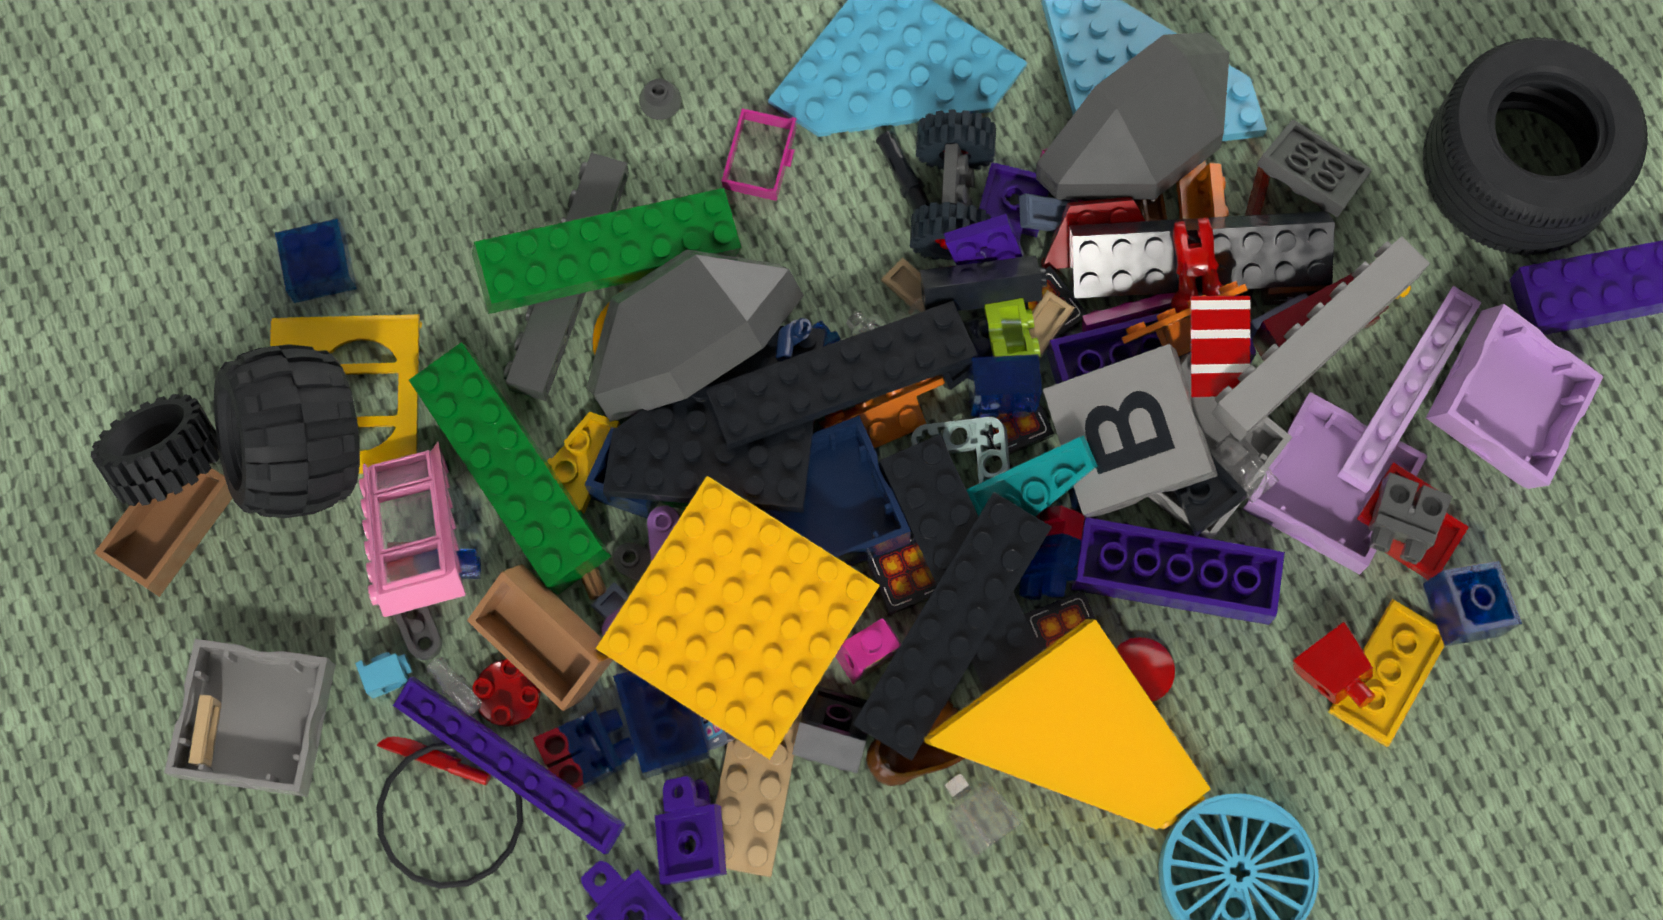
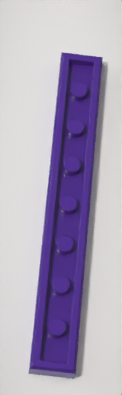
[393,677,626,854]

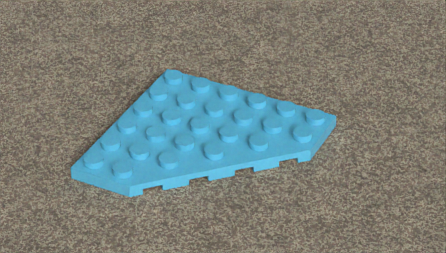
[768,0,1027,137]
[1041,0,1267,141]

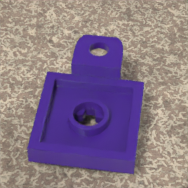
[979,162,1049,242]
[944,214,1024,265]
[654,776,727,885]
[581,860,683,920]

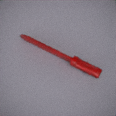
[376,736,491,786]

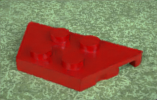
[1041,197,1145,269]

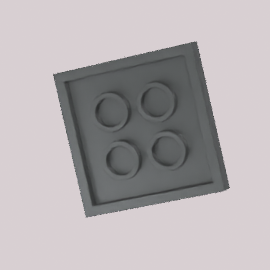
[1256,119,1372,217]

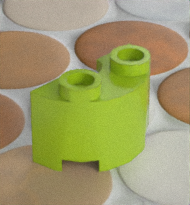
[985,298,1041,366]

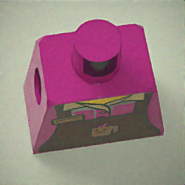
[835,618,902,685]

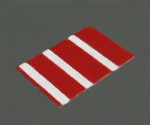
[1191,296,1250,397]

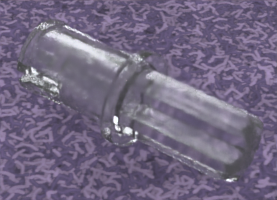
[426,657,482,715]

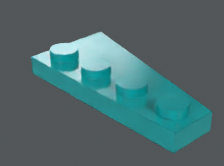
[966,436,1098,517]

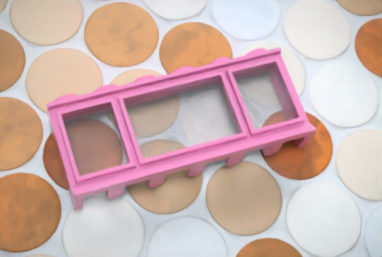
[359,441,466,617]

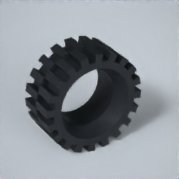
[91,394,220,506]

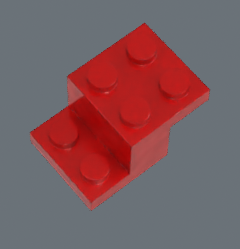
[1356,462,1469,583]

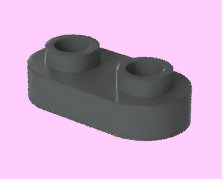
[613,542,651,582]
[394,606,442,660]

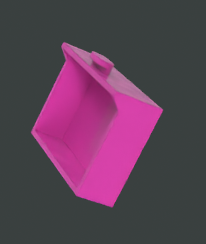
[721,108,797,201]

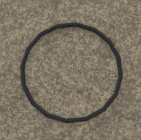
[376,743,523,889]

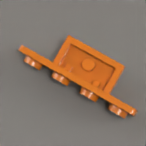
[1177,160,1229,219]
[1122,281,1248,357]
[819,375,945,448]

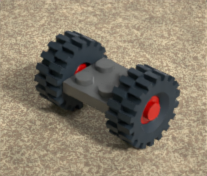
[910,110,996,260]

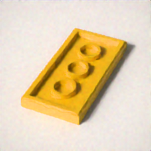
[1328,599,1452,747]

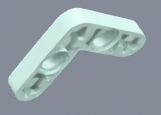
[911,417,1010,483]

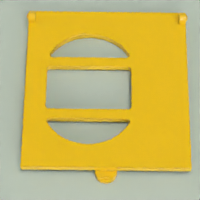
[270,314,422,474]

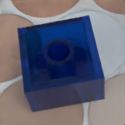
[275,218,357,303]
[968,354,1042,418]
[1423,561,1522,646]

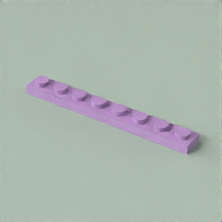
[1337,286,1481,493]

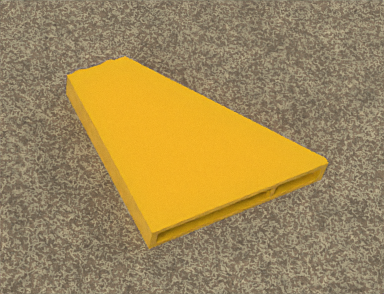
[924,619,1211,829]

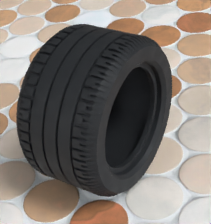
[1423,37,1648,255]

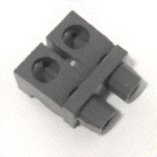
[1368,473,1453,564]

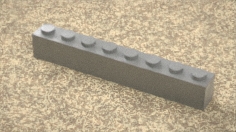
[1211,236,1430,442]

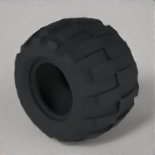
[214,344,360,518]

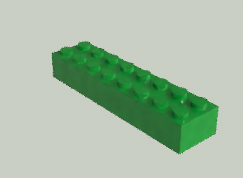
[472,188,742,314]
[409,342,612,595]

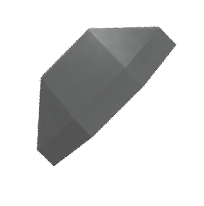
[1036,32,1230,200]
[586,250,804,422]

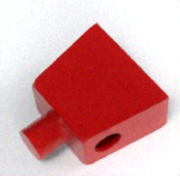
[1293,622,1376,708]

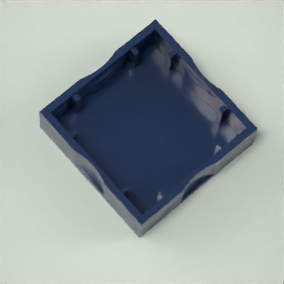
[761,416,911,567]

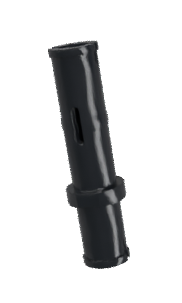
[876,131,930,211]

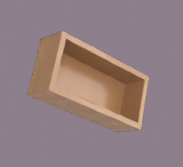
[94,468,232,597]
[467,564,613,711]

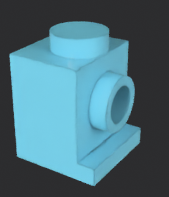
[355,652,413,699]

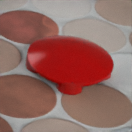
[1116,637,1175,702]
[473,659,541,726]

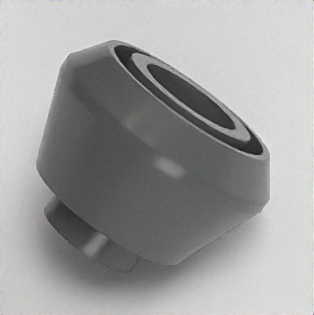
[639,79,681,120]

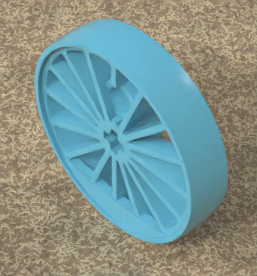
[1158,793,1319,920]

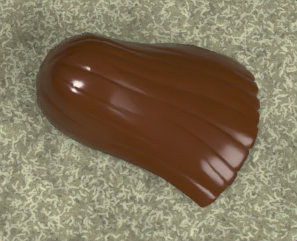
[866,700,965,786]

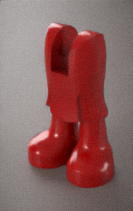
[1171,218,1224,313]

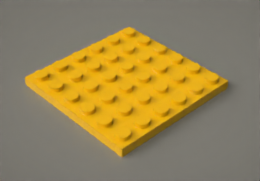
[595,476,880,760]

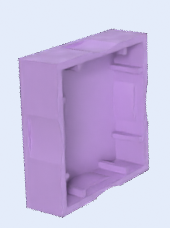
[1426,304,1604,489]
[1243,392,1427,575]

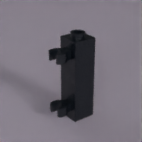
[920,255,1047,311]

